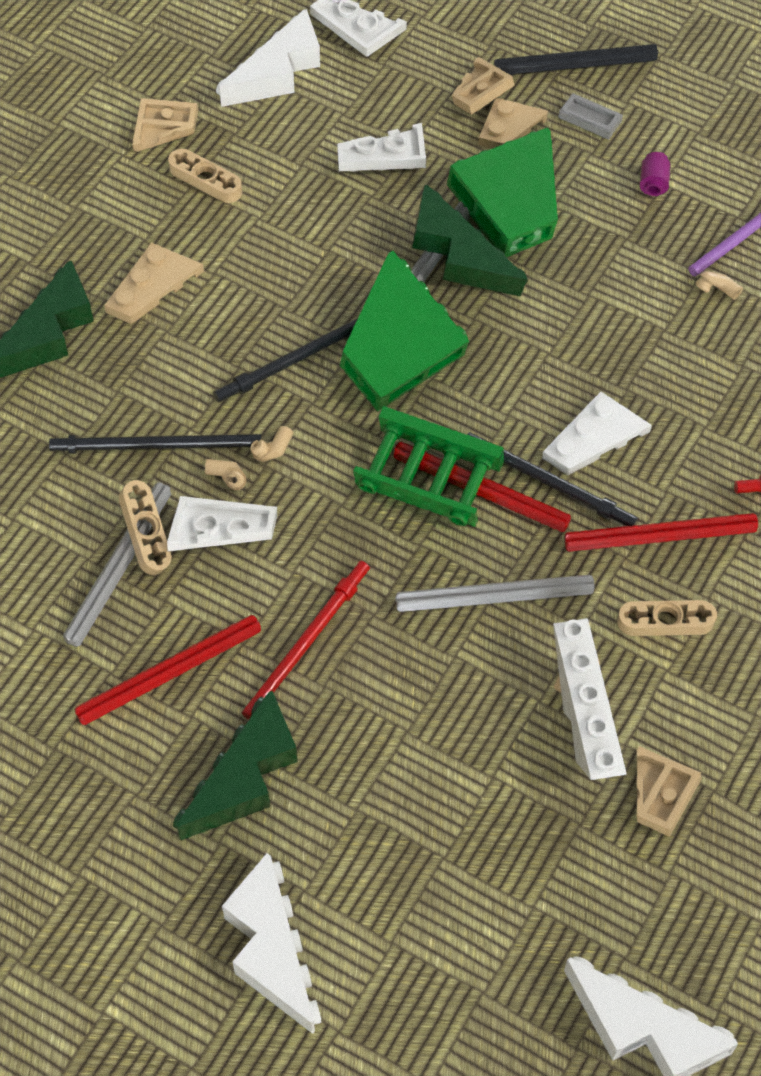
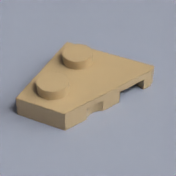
[452,57,515,115]
[132,98,199,152]
[478,98,548,149]
[637,746,701,837]

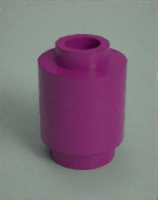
[640,152,671,196]

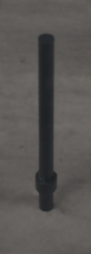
[213,318,358,403]
[467,432,639,526]

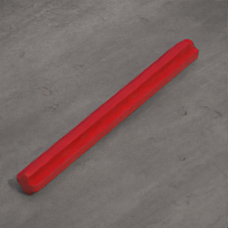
[393,441,571,532]
[564,513,759,552]
[74,615,261,725]

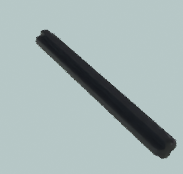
[494,44,658,75]

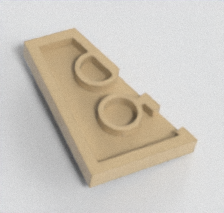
[104,242,204,324]

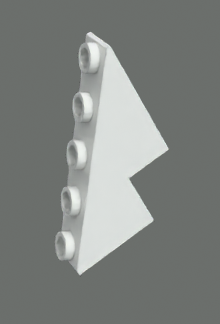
[216,9,320,107]
[553,618,626,780]
[222,853,322,1034]
[564,956,738,1076]

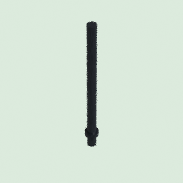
[49,434,261,454]

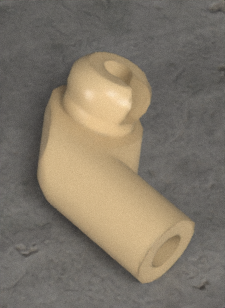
[696,271,743,300]
[250,426,293,462]
[205,459,246,491]

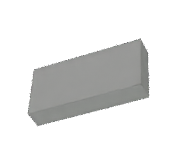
[558,93,623,140]

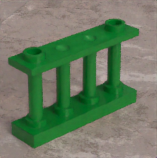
[353,406,504,527]

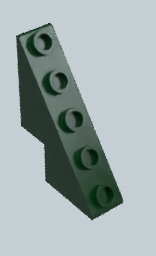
[411,185,528,297]
[0,260,94,378]
[173,691,298,840]

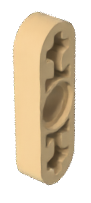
[168,149,242,203]
[119,480,172,575]
[617,600,717,636]

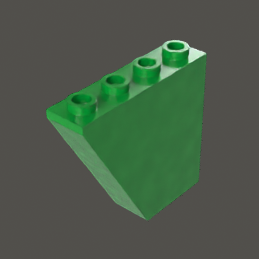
[446,127,558,258]
[340,251,469,412]

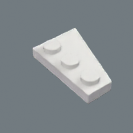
[310,0,407,57]
[337,123,426,172]
[542,392,652,476]
[167,496,277,551]

